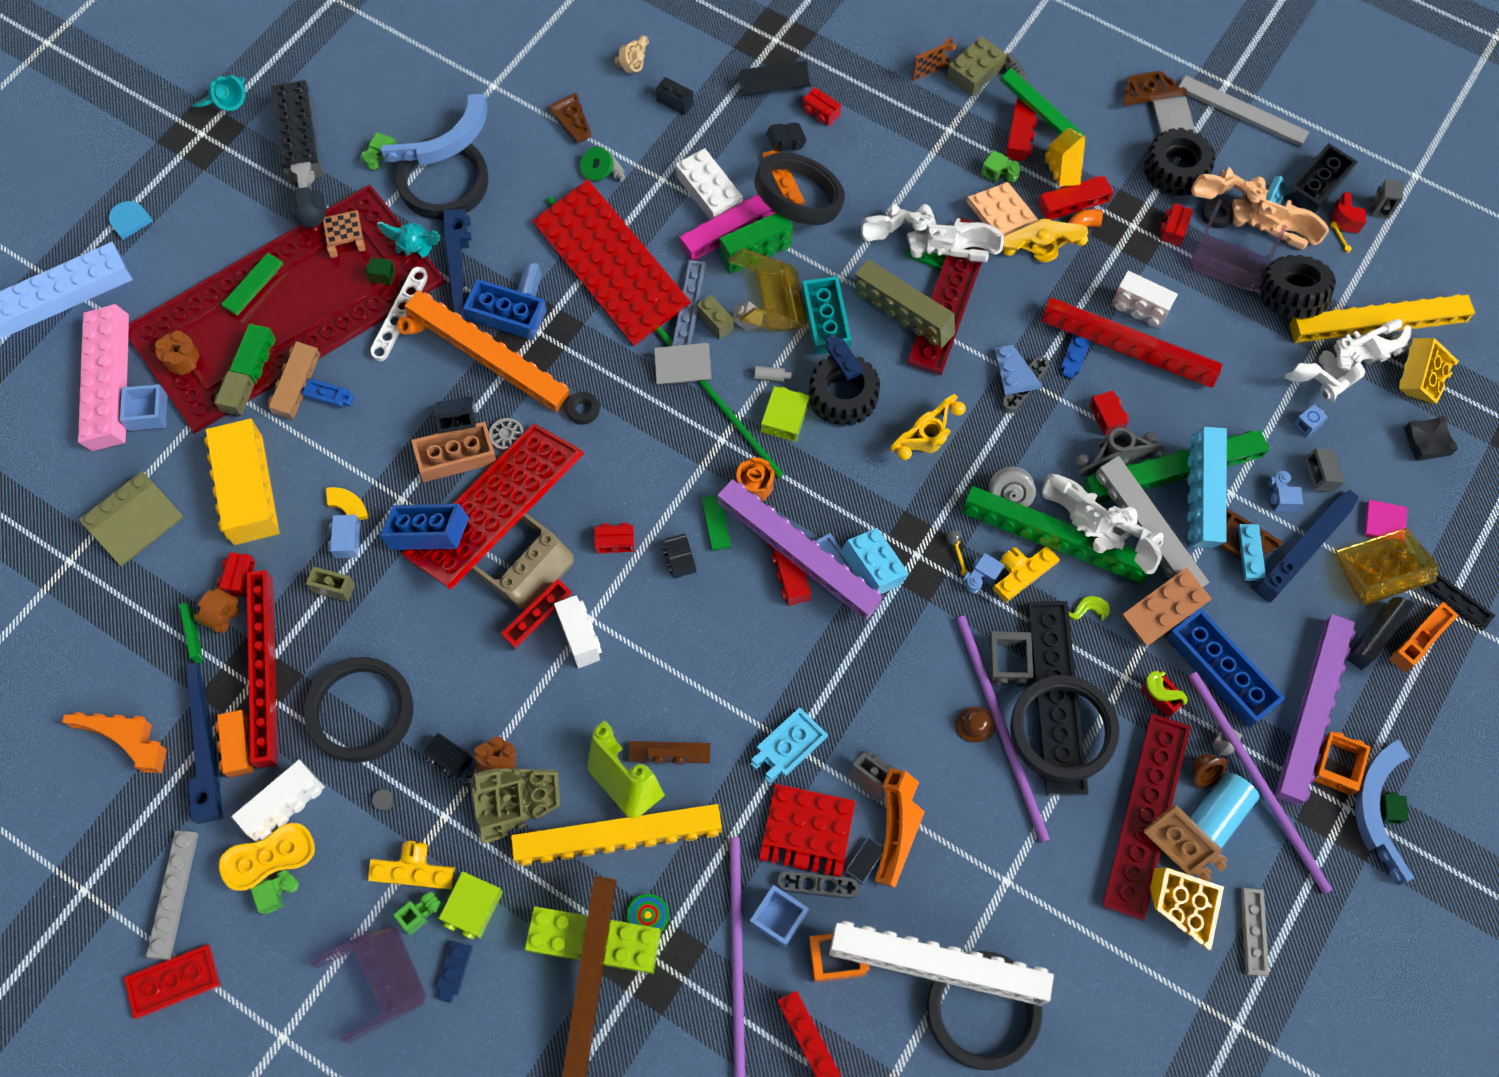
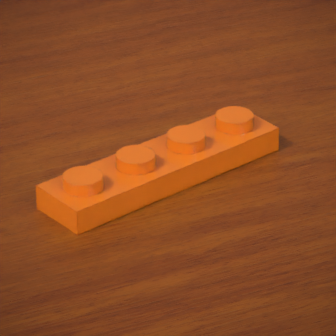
[762,150,805,206]

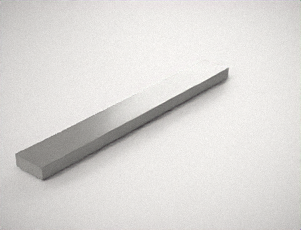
[1179,76,1309,147]

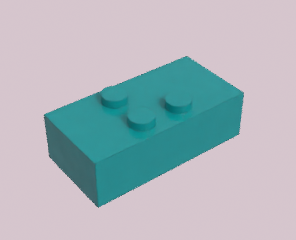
[801,276,852,355]

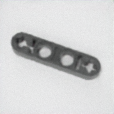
[1002,356,1049,414]
[777,871,859,899]

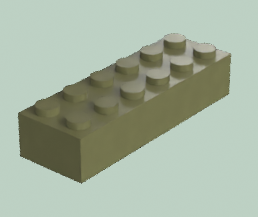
[855,259,955,348]

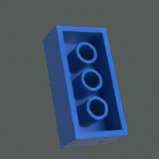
[463,279,547,340]
[380,503,469,550]

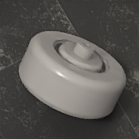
[989,466,1036,507]

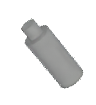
[607,150,626,181]
[755,366,792,382]

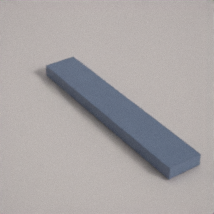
[672,260,706,346]

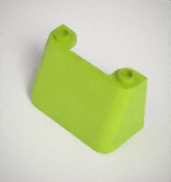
[587,720,665,818]

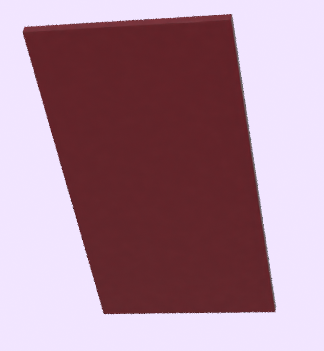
[128,184,446,434]

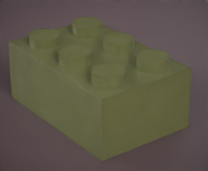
[947,36,1007,96]

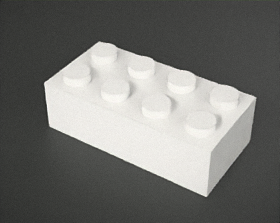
[676,148,743,220]
[232,760,324,842]

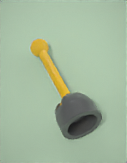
[945,531,968,576]

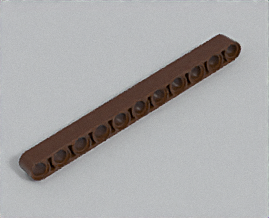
[562,876,617,1077]

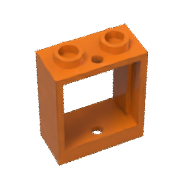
[1313,731,1371,796]
[809,934,869,983]

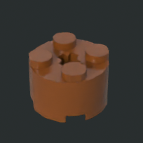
[155,331,200,375]
[194,587,241,633]
[475,737,517,773]

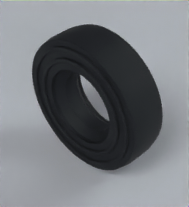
[1201,198,1234,228]
[566,392,600,425]

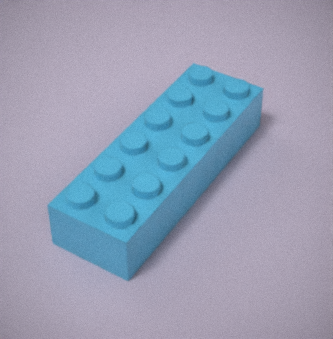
[1187,427,1227,548]

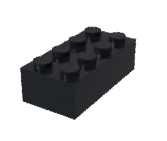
[1283,143,1358,213]

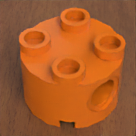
[736,457,774,501]

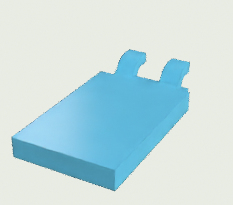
[750,707,828,784]

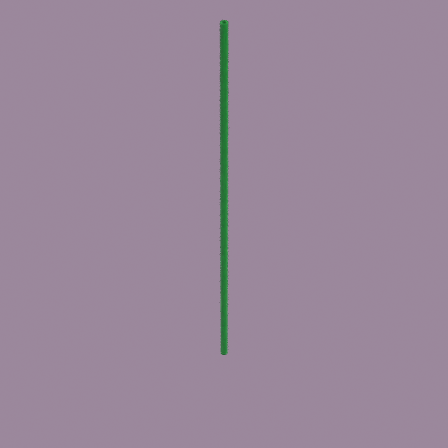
[547,196,784,478]

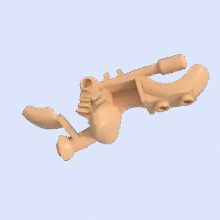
[1191,166,1329,250]

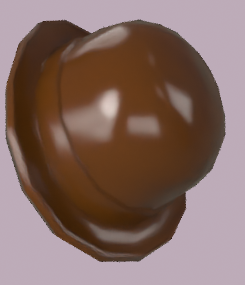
[956,707,996,742]
[1193,753,1228,788]

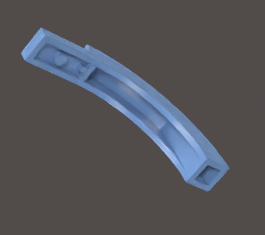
[381,94,488,165]
[1355,739,1414,885]

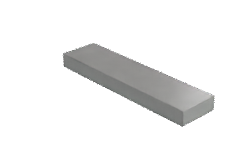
[1240,888,1269,976]

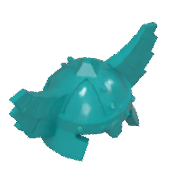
[192,75,245,111]
[377,222,440,258]

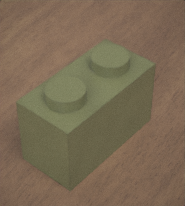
[697,295,734,340]
[215,371,254,416]
[306,567,355,602]

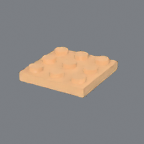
[966,182,1038,236]

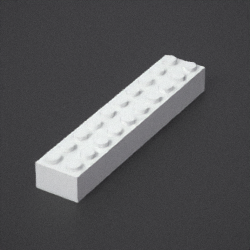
[829,921,1054,1006]

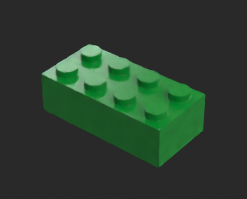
[720,213,793,274]

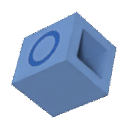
[1293,404,1328,438]

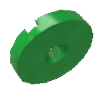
[580,146,613,182]

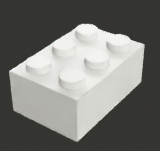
[1111,271,1178,329]
[554,595,602,669]

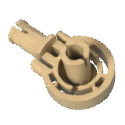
[615,35,649,74]

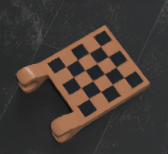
[323,210,366,258]

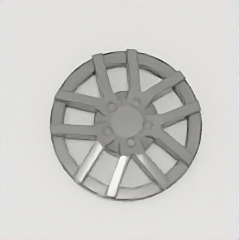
[489,418,524,451]

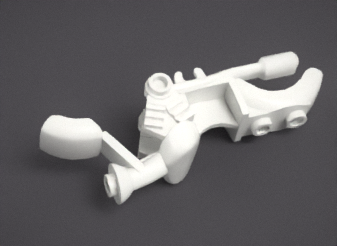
[861,203,1004,263]
[1285,319,1411,404]
[1042,473,1164,574]

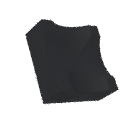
[1404,416,1458,461]

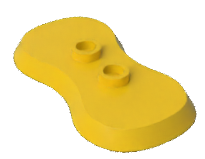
[219,823,315,891]

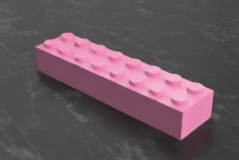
[78,304,129,451]

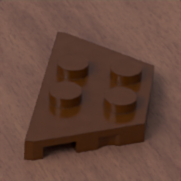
[1123,70,1187,106]
[1218,508,1283,561]

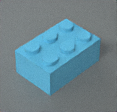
[840,528,909,594]

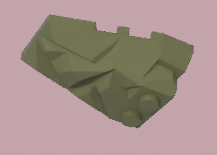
[470,769,560,844]

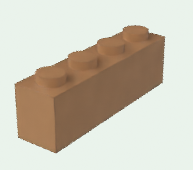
[268,341,320,420]

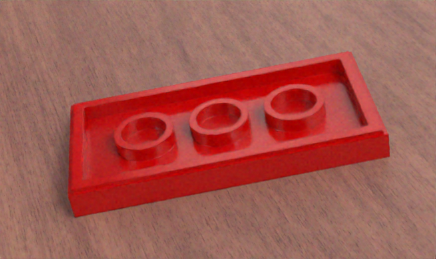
[124,944,221,1020]

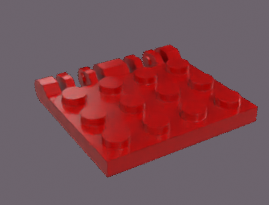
[759,784,856,877]

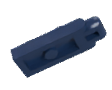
[825,334,863,381]
[437,940,473,1003]

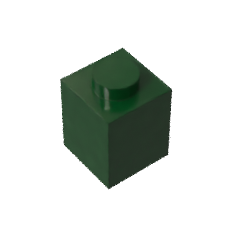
[366,257,396,285]
[1380,792,1409,825]

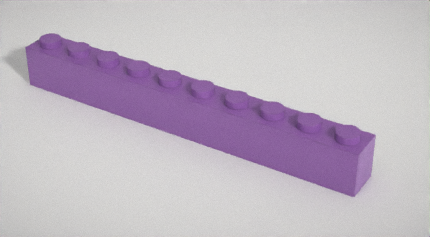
[717,479,883,621]
[1274,614,1355,806]

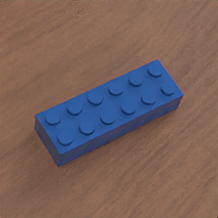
[1166,608,1285,729]

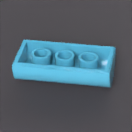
[1190,772,1259,849]

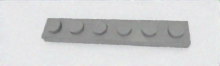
[146,831,198,960]

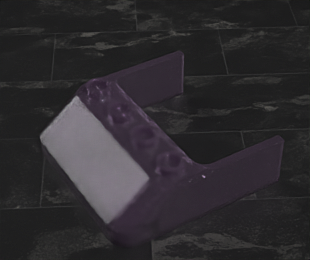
[1191,199,1287,291]
[310,927,426,1044]

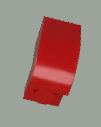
[1330,192,1366,234]

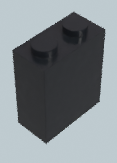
[434,396,477,434]

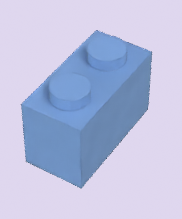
[328,515,360,558]

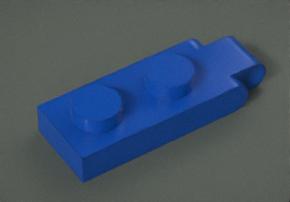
[1061,334,1091,379]
[302,378,355,408]

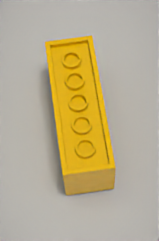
[204,418,280,545]

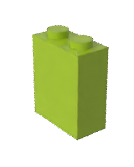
[761,386,810,442]
[439,871,503,940]

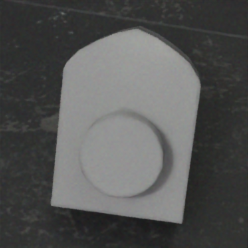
[1213,729,1242,756]

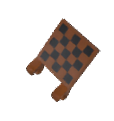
[912,37,957,81]

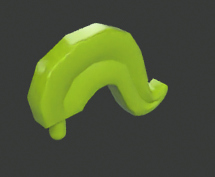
[1069,596,1110,621]
[1146,671,1187,705]

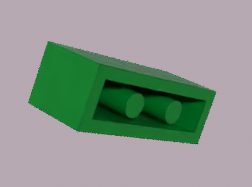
[230,324,275,384]

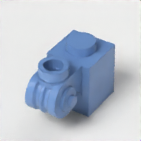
[1268,471,1303,512]
[962,553,1005,594]

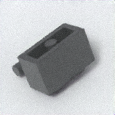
[847,751,896,803]

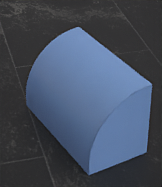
[517,263,541,296]

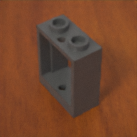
[989,631,1033,686]

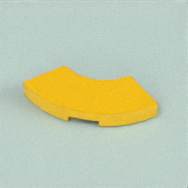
[326,487,369,520]

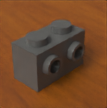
[1370,179,1403,219]
[1304,448,1345,492]

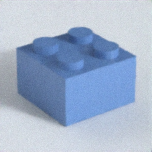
[120,384,168,431]
[750,885,809,948]

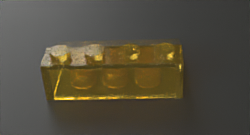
[1335,528,1439,605]

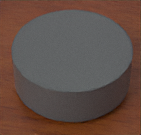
[372,789,394,811]

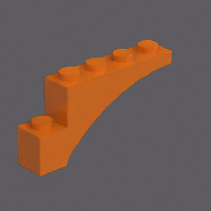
[1389,602,1459,673]
[63,712,167,773]
[875,768,925,888]

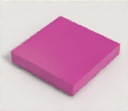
[1364,499,1407,544]

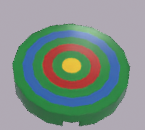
[627,894,669,931]

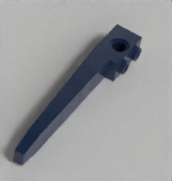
[444,208,472,322]
[1255,490,1359,603]
[186,662,223,824]

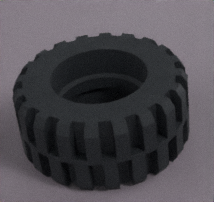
[1144,128,1216,196]
[1260,255,1336,319]
[809,354,880,426]

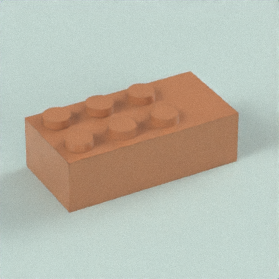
[411,422,496,483]
[1120,567,1212,647]

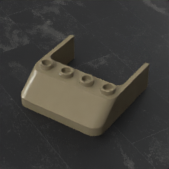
[470,513,574,612]

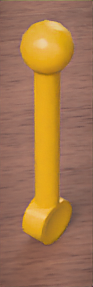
[1330,221,1352,253]

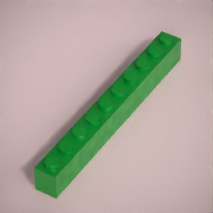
[1083,430,1270,503]
[962,486,1148,585]

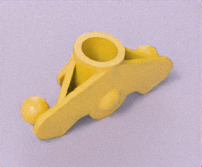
[1002,219,1088,262]
[889,394,966,460]

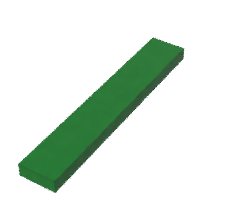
[1000,68,1086,136]

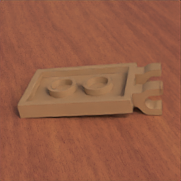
[1144,804,1227,882]

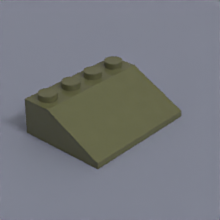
[79,471,184,567]

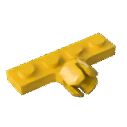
[993,547,1060,603]
[368,841,455,889]

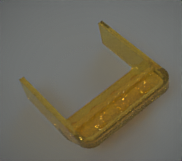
[729,248,807,331]

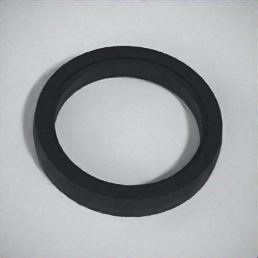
[396,136,489,220]
[754,152,845,225]
[304,657,413,763]
[1010,675,1119,782]
[927,951,1042,1070]

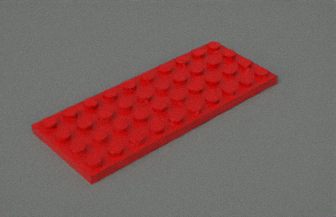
[532,179,691,346]
[402,423,584,590]

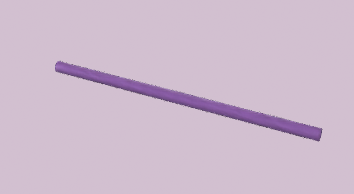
[956,616,1050,843]
[1188,672,1333,894]
[730,838,745,1077]

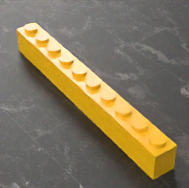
[1289,294,1475,343]
[511,804,722,866]

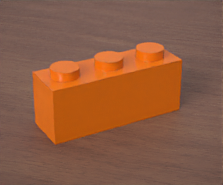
[215,710,254,778]

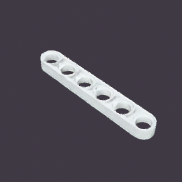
[371,267,427,362]

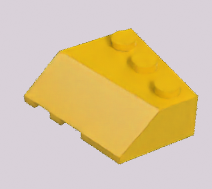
[1045,128,1086,186]
[1399,338,1458,404]
[1150,868,1224,950]

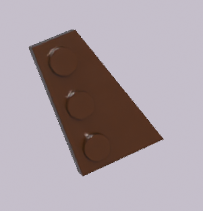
[548,92,591,144]

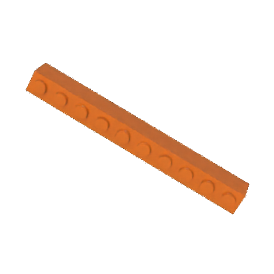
[405,290,569,413]

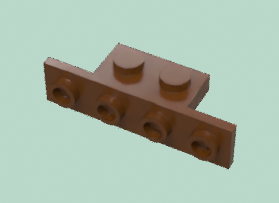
[629,741,711,765]

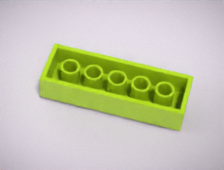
[525,907,662,974]

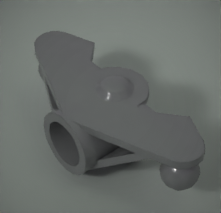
[1075,427,1163,476]

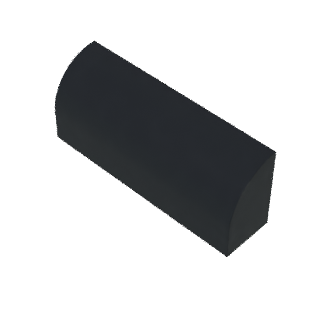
[739,61,811,96]
[1345,597,1415,670]

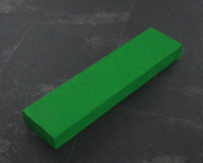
[221,253,283,316]

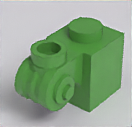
[361,132,397,170]
[981,150,1021,183]
[251,870,299,915]
[394,892,442,935]

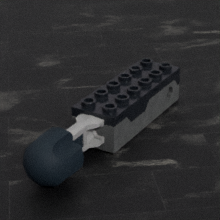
[272,80,326,228]

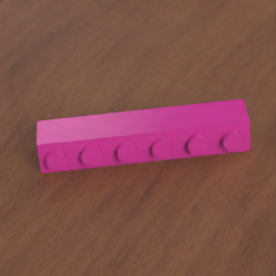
[680,193,776,260]

